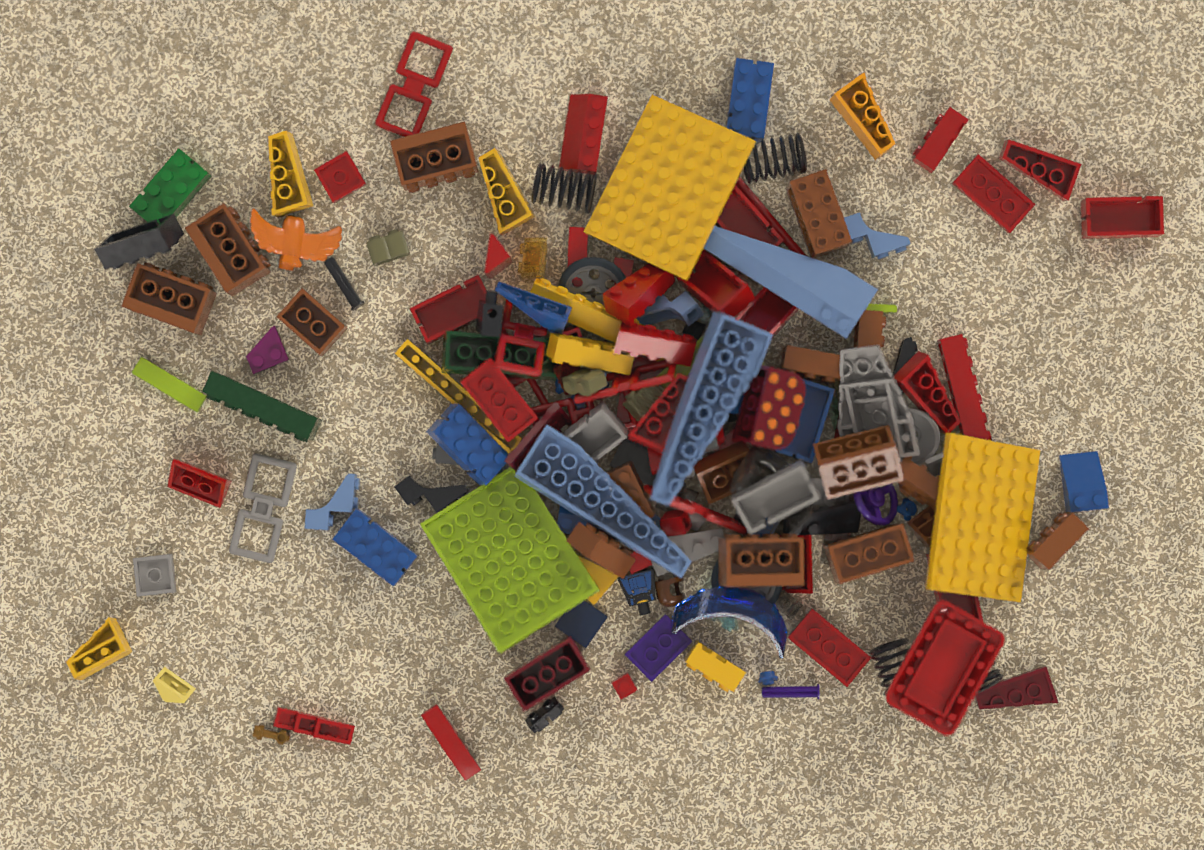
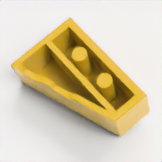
[66,617,132,680]
[684,640,746,693]

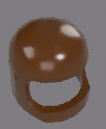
[655,576,685,607]

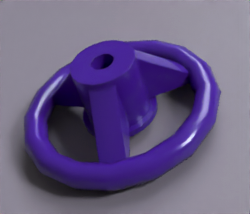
[853,483,898,526]

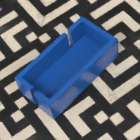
[726,58,774,142]
[774,379,835,463]
[426,404,508,485]
[332,509,419,587]

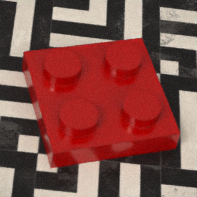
[314,151,367,203]

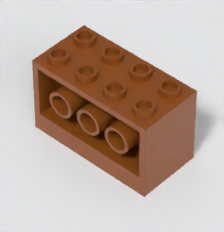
[390,121,479,193]
[785,169,852,259]
[185,203,271,296]
[121,261,217,336]
[813,425,904,499]
[823,523,915,584]
[718,533,804,587]

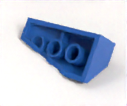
[495,281,572,334]

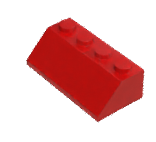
[559,94,608,175]

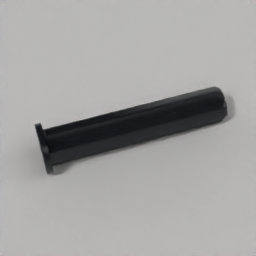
[324,257,365,311]

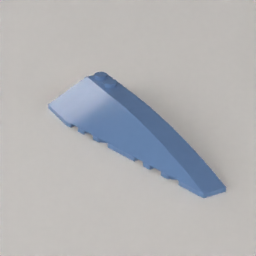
[704,226,878,339]
[650,312,773,506]
[514,425,692,578]

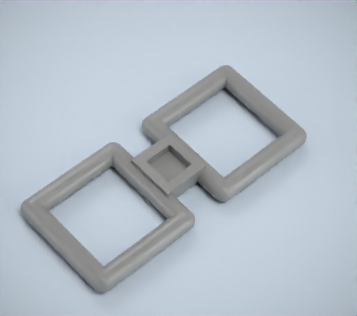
[229,453,297,563]

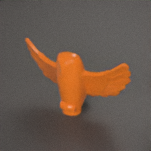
[250,209,342,271]

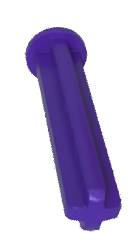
[762,684,820,700]

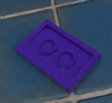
[624,614,693,682]

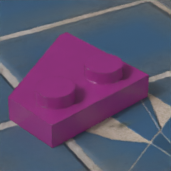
[246,326,289,374]

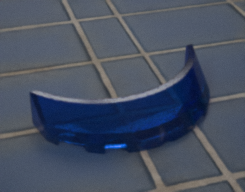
[671,585,787,659]

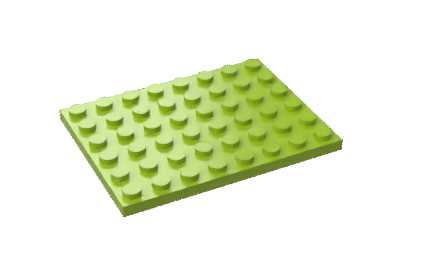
[420,467,600,654]

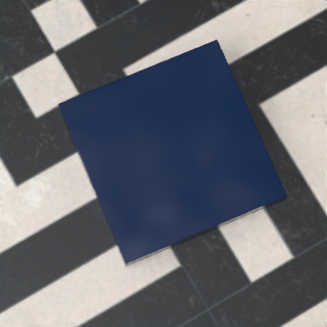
[555,601,608,648]

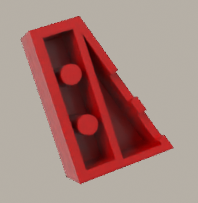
[913,107,969,173]

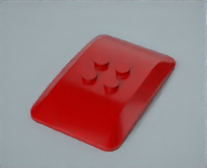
[885,601,1005,736]

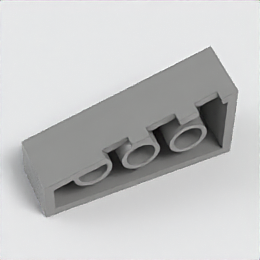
[651,529,724,577]

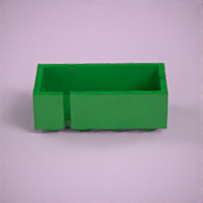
[129,148,212,225]

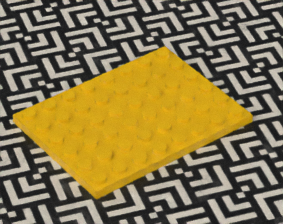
[584,95,756,281]
[926,433,1040,602]

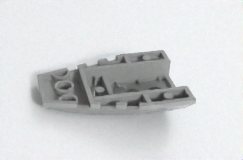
[838,345,920,457]

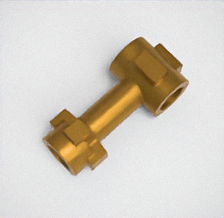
[253,725,291,745]

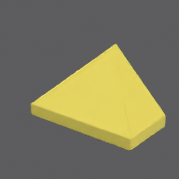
[153,667,196,703]

